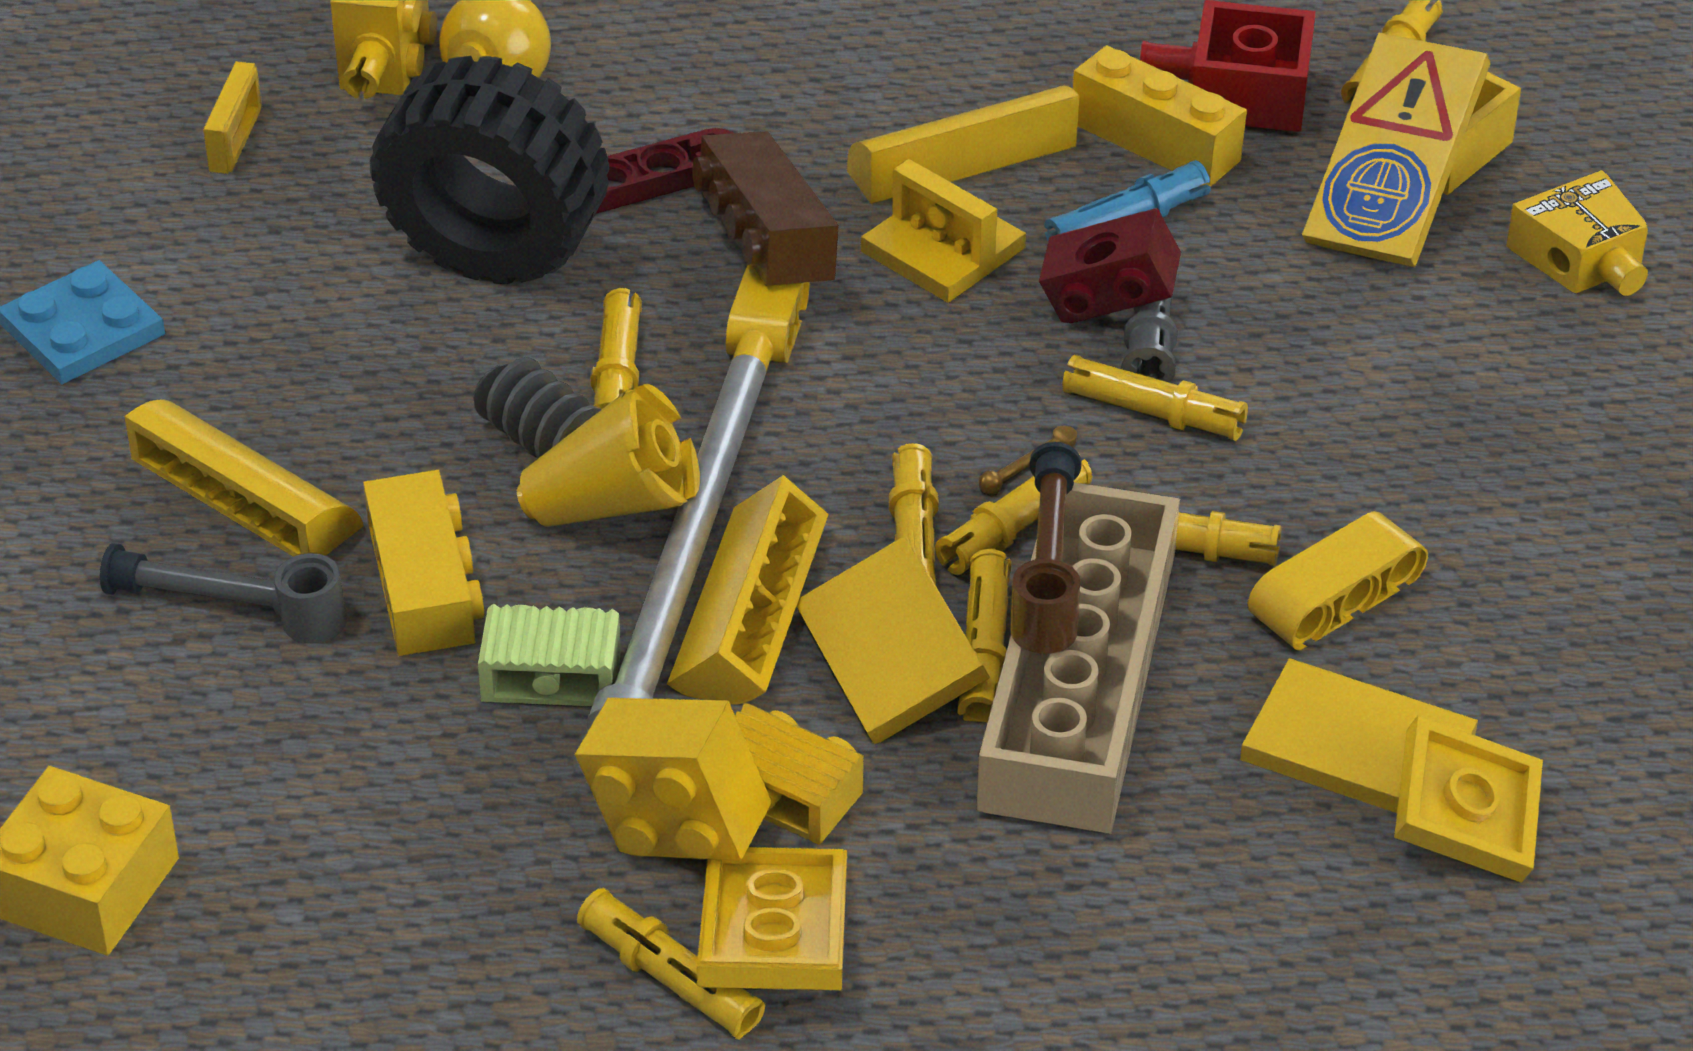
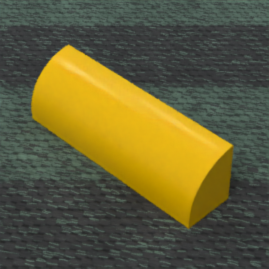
[847,85,1079,204]
[124,399,364,557]
[667,475,829,705]

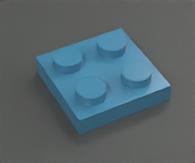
[0,260,165,384]

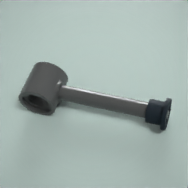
[100,543,347,643]

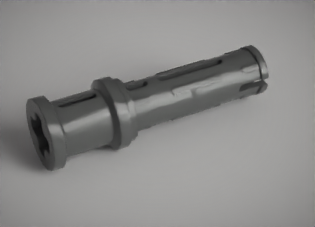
[1121,298,1178,383]

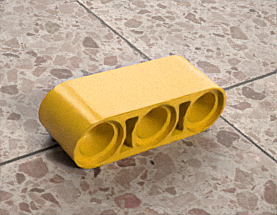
[1247,511,1428,650]

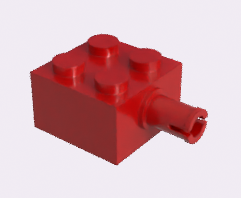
[1140,0,1316,132]

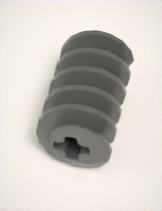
[473,357,602,458]

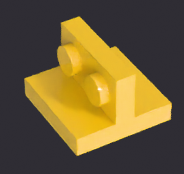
[861,159,1026,303]

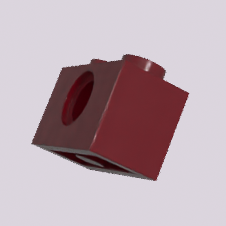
[1039,208,1181,323]

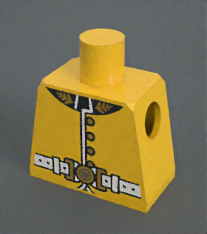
[1506,170,1648,296]

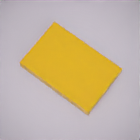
[797,535,990,744]
[1240,658,1478,813]
[697,847,847,990]

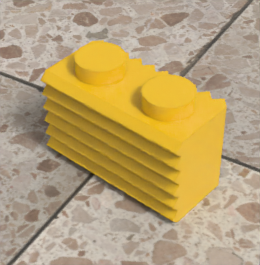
[735,703,864,845]

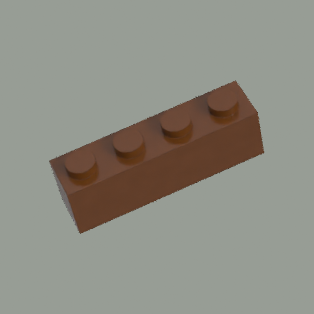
[692,131,839,286]

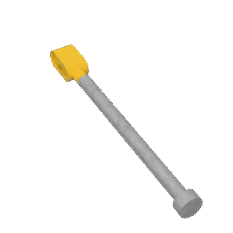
[586,265,810,732]

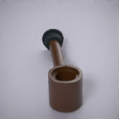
[1011,442,1081,654]

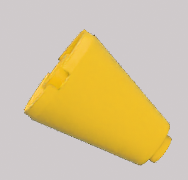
[517,384,700,527]

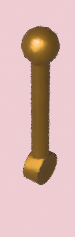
[978,426,1077,495]

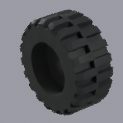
[370,56,610,284]

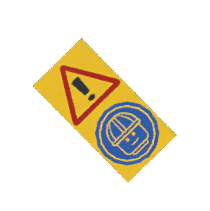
[1302,32,1491,267]

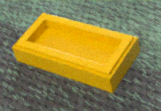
[203,61,262,174]

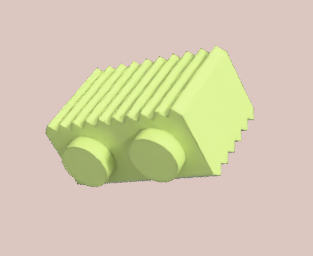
[478,604,621,706]

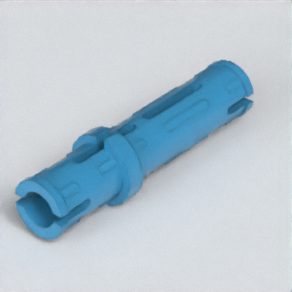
[1044,160,1211,241]

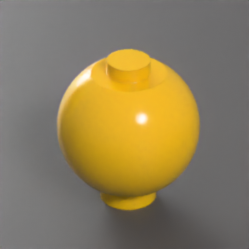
[439,0,551,78]

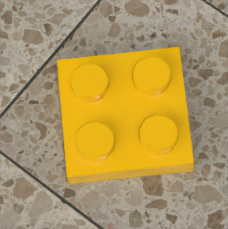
[1394,715,1543,883]

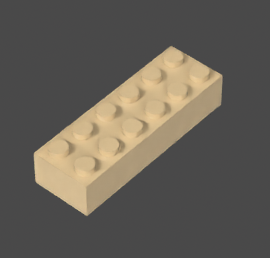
[976,482,1180,834]

